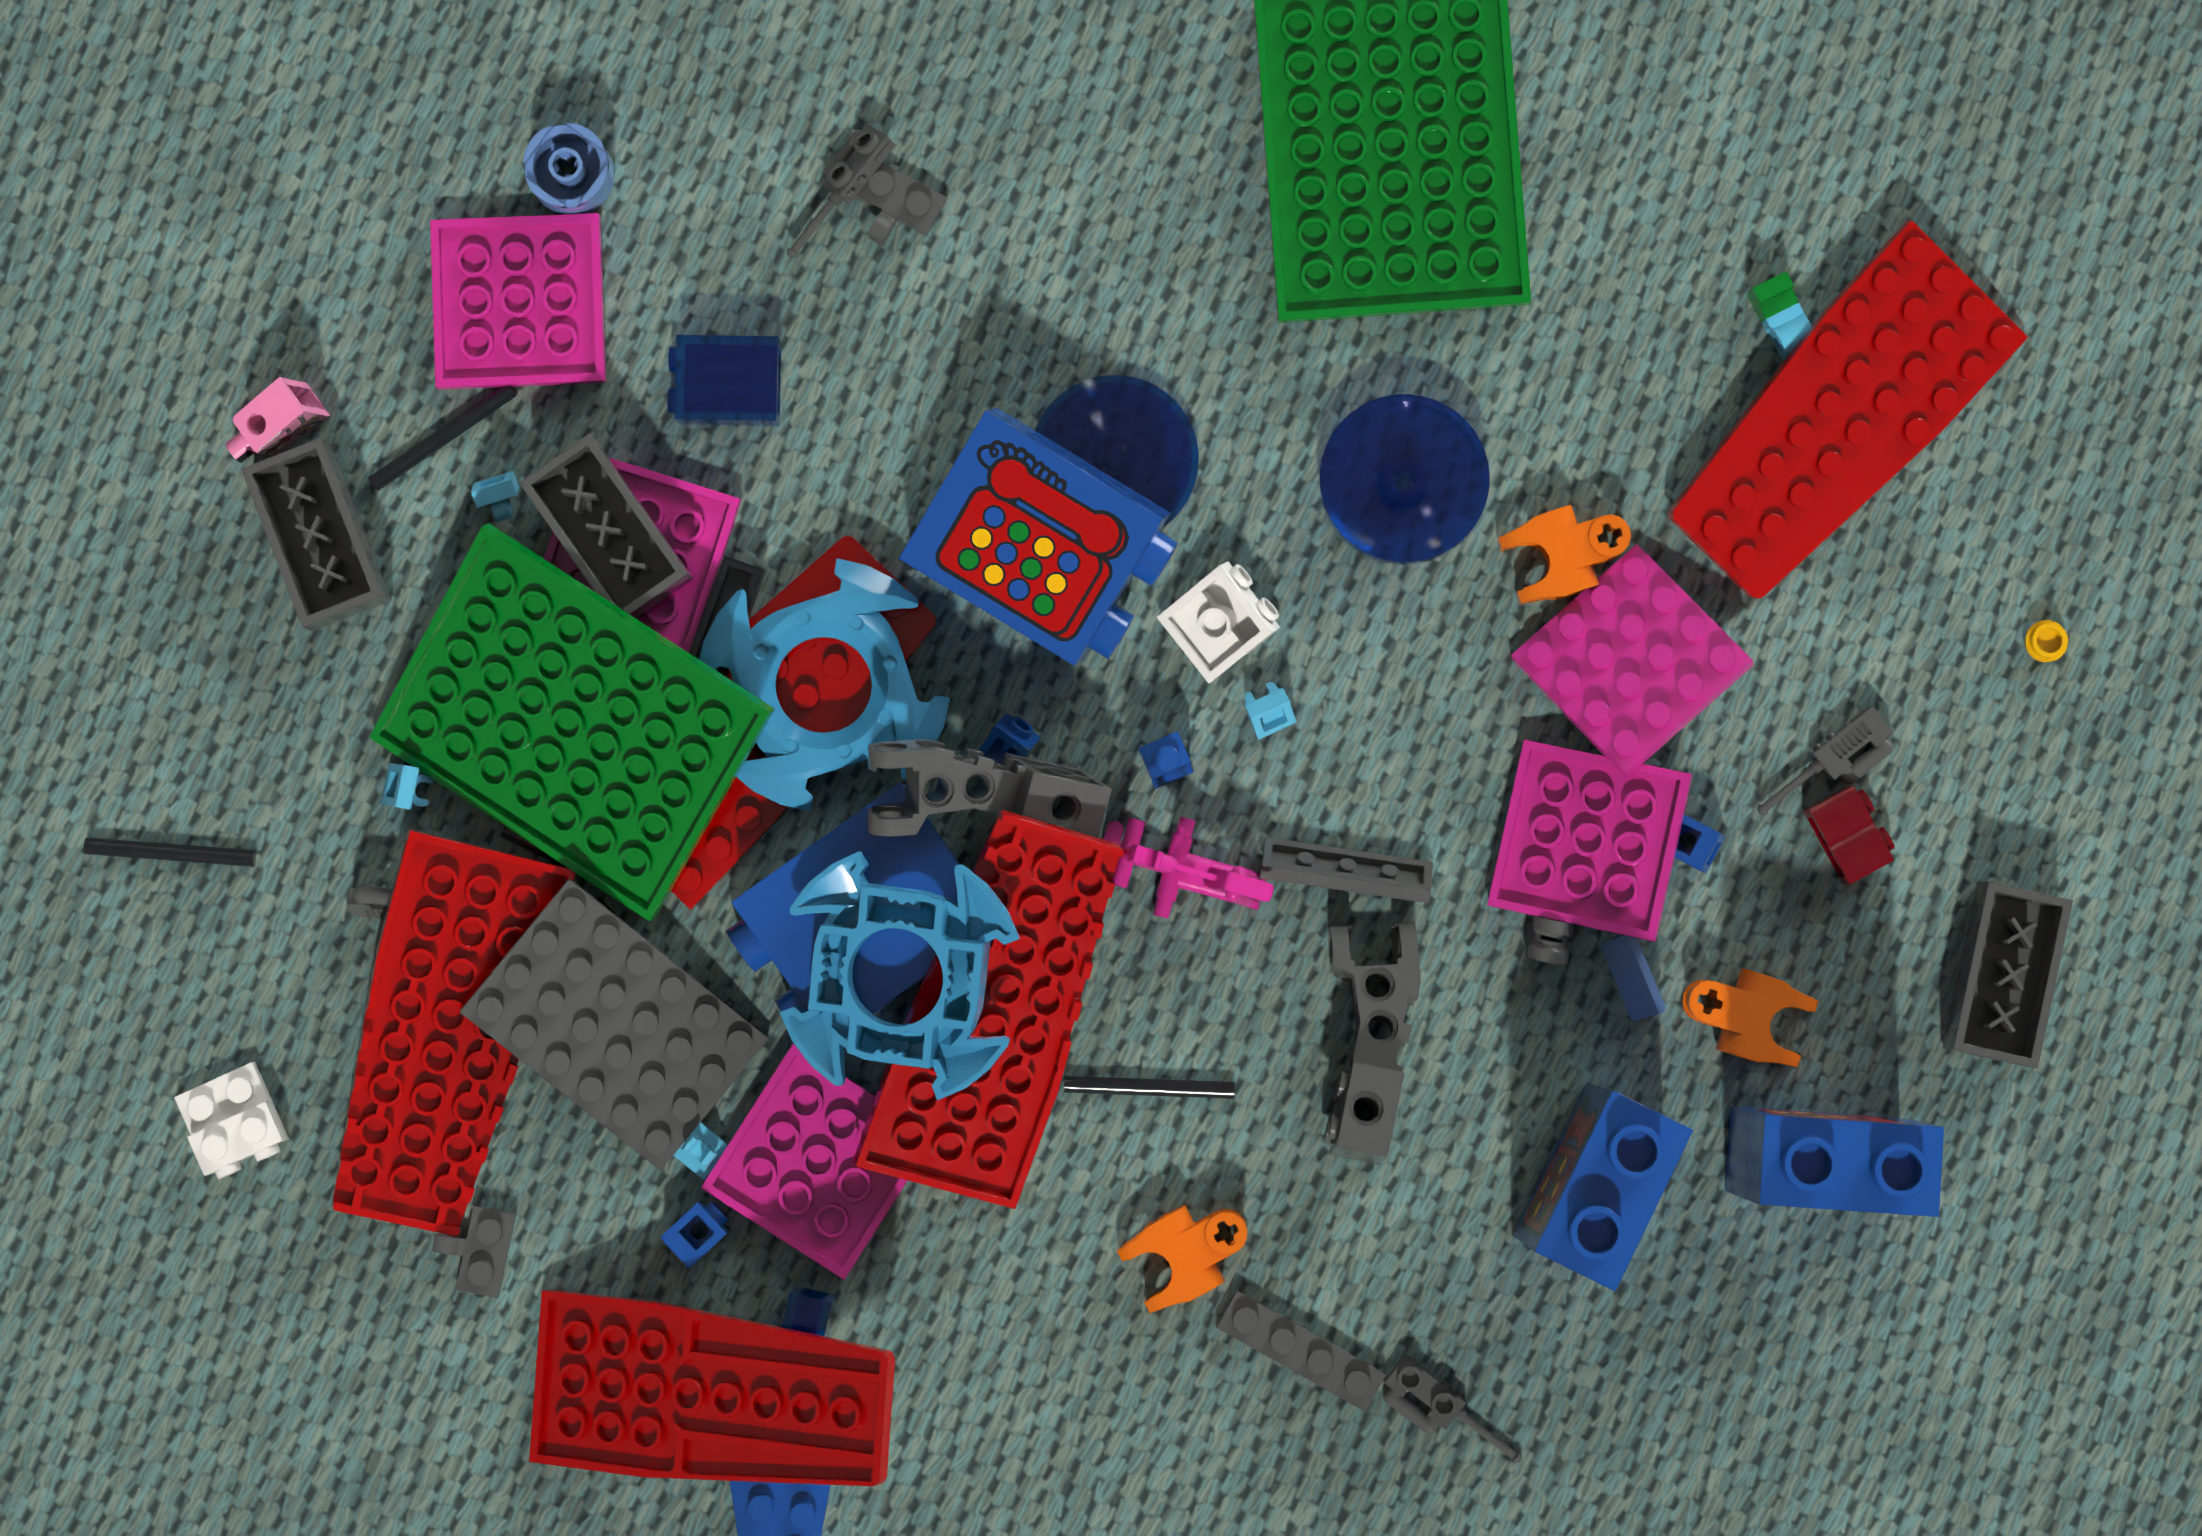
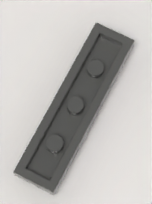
[1260,837,1433,903]
[1216,1289,1386,1412]

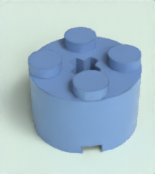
[524,123,615,215]

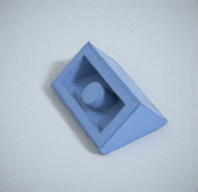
[1600,935,1666,1021]

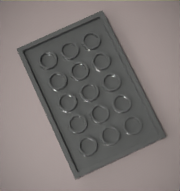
[460,878,769,1171]

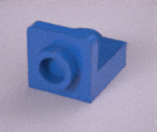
[979,714,1040,764]

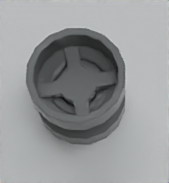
[1525,916,1575,965]

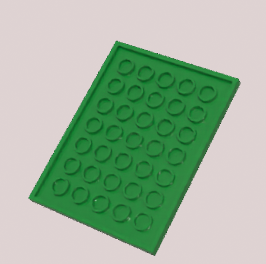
[1253,0,1531,323]
[369,523,775,922]

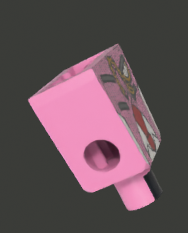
[225,377,331,463]

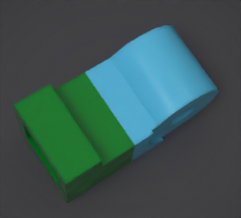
[1747,271,1812,360]

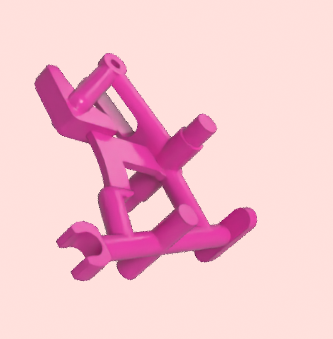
[1102,817,1274,919]

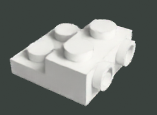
[1157,561,1280,683]
[174,1062,289,1180]

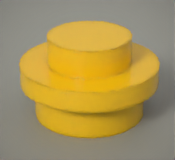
[2024,620,2068,663]

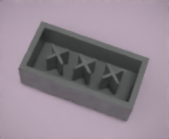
[519,434,694,618]
[241,438,392,631]
[1942,882,2073,1068]

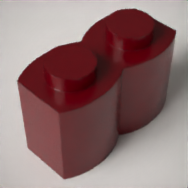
[1803,786,1895,885]

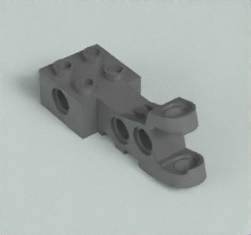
[868,739,1112,838]
[1324,922,1421,1165]

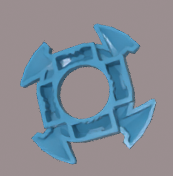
[699,558,950,812]
[779,851,1020,1101]

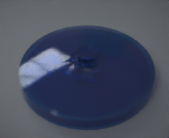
[1035,375,1199,530]
[1319,394,1490,565]

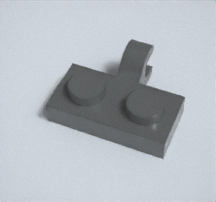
[855,162,947,246]
[432,1205,517,1298]

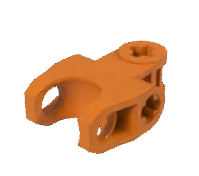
[1497,505,1631,605]
[1682,968,1818,1067]
[1117,1205,1248,1313]

